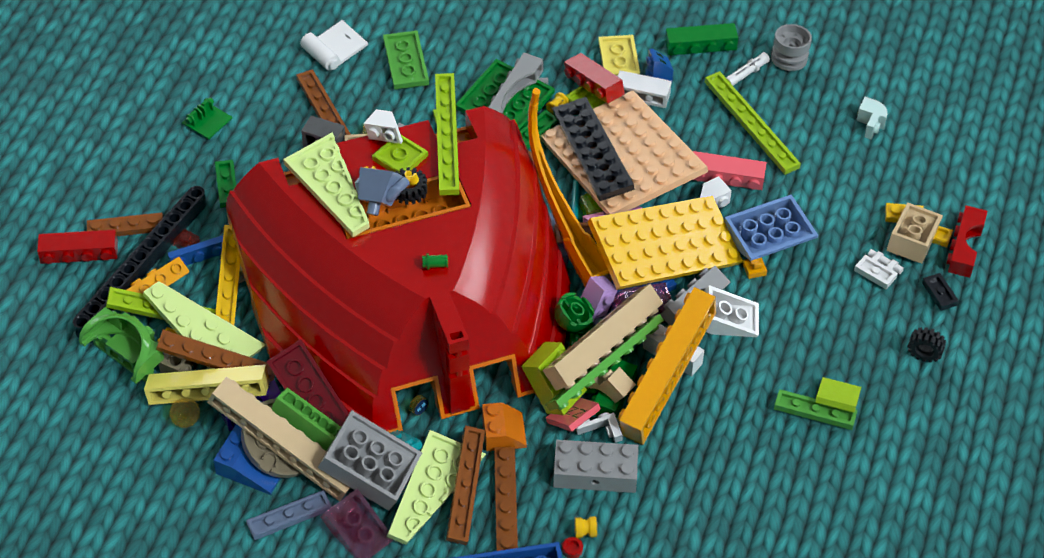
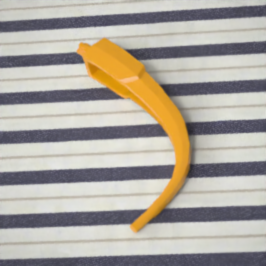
[528,88,616,296]

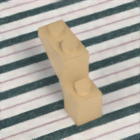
[588,367,636,403]

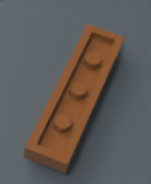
[87,212,163,236]

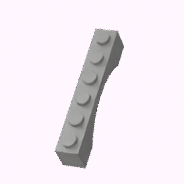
[488,53,543,114]

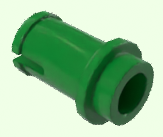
[422,253,448,270]

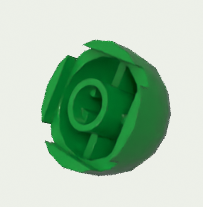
[554,292,594,333]

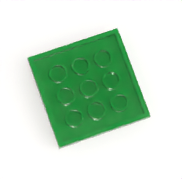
[456,59,555,130]

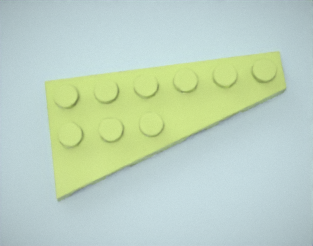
[284,132,370,237]
[143,281,266,369]
[387,430,486,545]

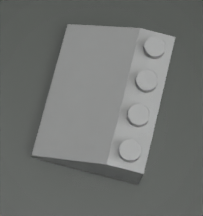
[317,410,422,510]

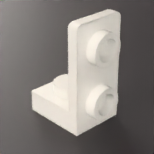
[576,413,623,443]

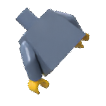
[355,166,419,216]

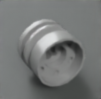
[771,24,812,71]

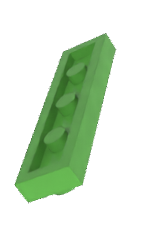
[774,389,858,430]

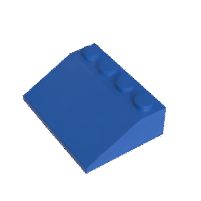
[213,400,281,495]

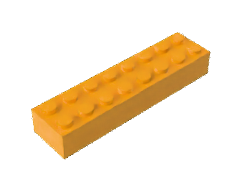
[618,287,716,445]

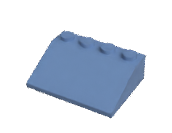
[724,195,818,261]

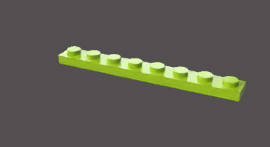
[705,71,801,175]
[435,73,459,195]

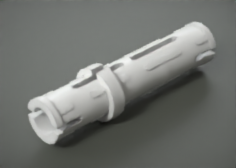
[725,52,770,86]

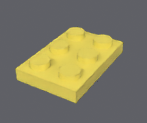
[598,35,640,76]

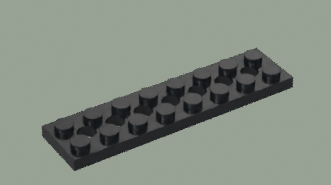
[552,97,635,201]

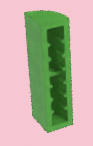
[271,388,341,452]

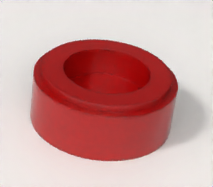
[562,537,583,558]

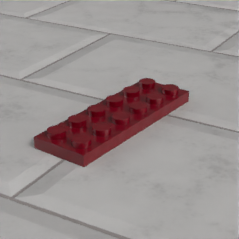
[267,339,349,427]

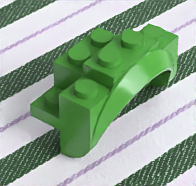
[79,307,164,384]

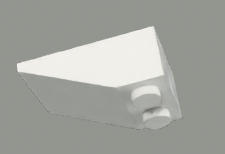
[704,285,759,337]

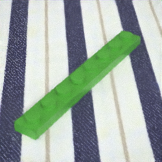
[545,314,664,411]

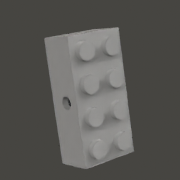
[553,440,638,493]

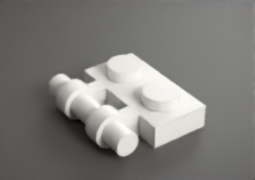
[854,249,904,289]

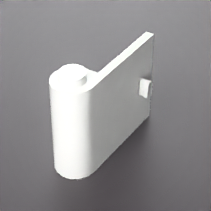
[300,20,368,71]

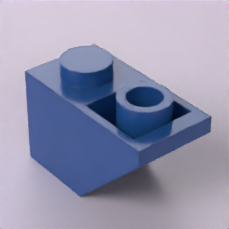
[645,49,673,81]

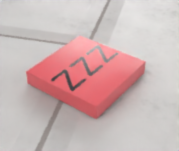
[546,397,601,432]

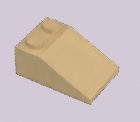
[886,203,943,264]

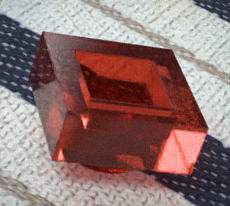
[173,229,200,249]

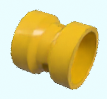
[574,516,597,538]

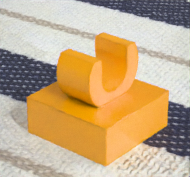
[743,257,767,279]

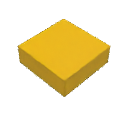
[932,226,953,247]

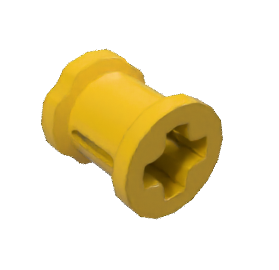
[546,92,569,115]

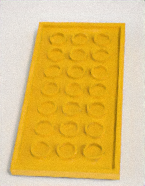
[587,196,743,290]

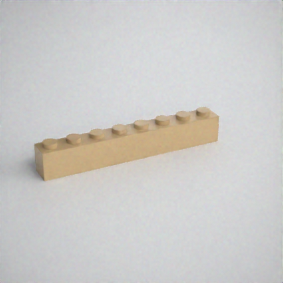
[543,284,663,390]
[208,377,350,501]

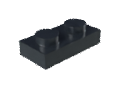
[922,273,959,311]

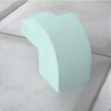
[857,97,887,139]

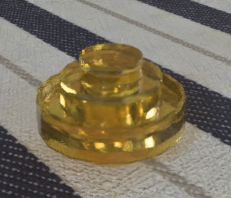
[170,398,200,428]

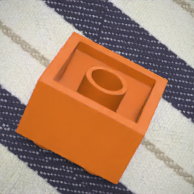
[482,402,527,451]

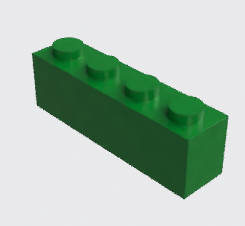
[665,23,738,56]

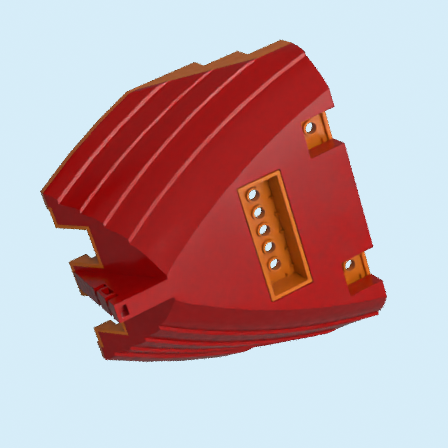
[226,106,570,433]

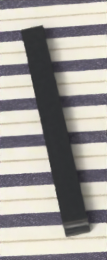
[73,186,207,338]

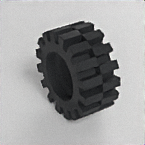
[395,167,427,205]
[907,327,946,362]

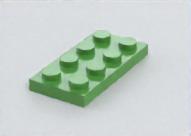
[383,30,429,90]

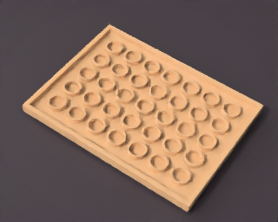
[541,90,708,215]

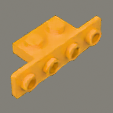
[126,257,189,313]

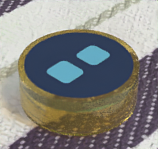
[409,395,429,416]

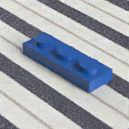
[167,236,223,266]

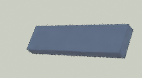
[246,490,332,540]

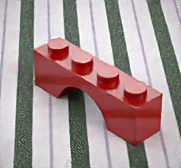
[946,205,988,278]

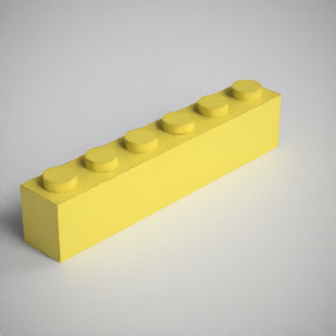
[144,365,270,405]

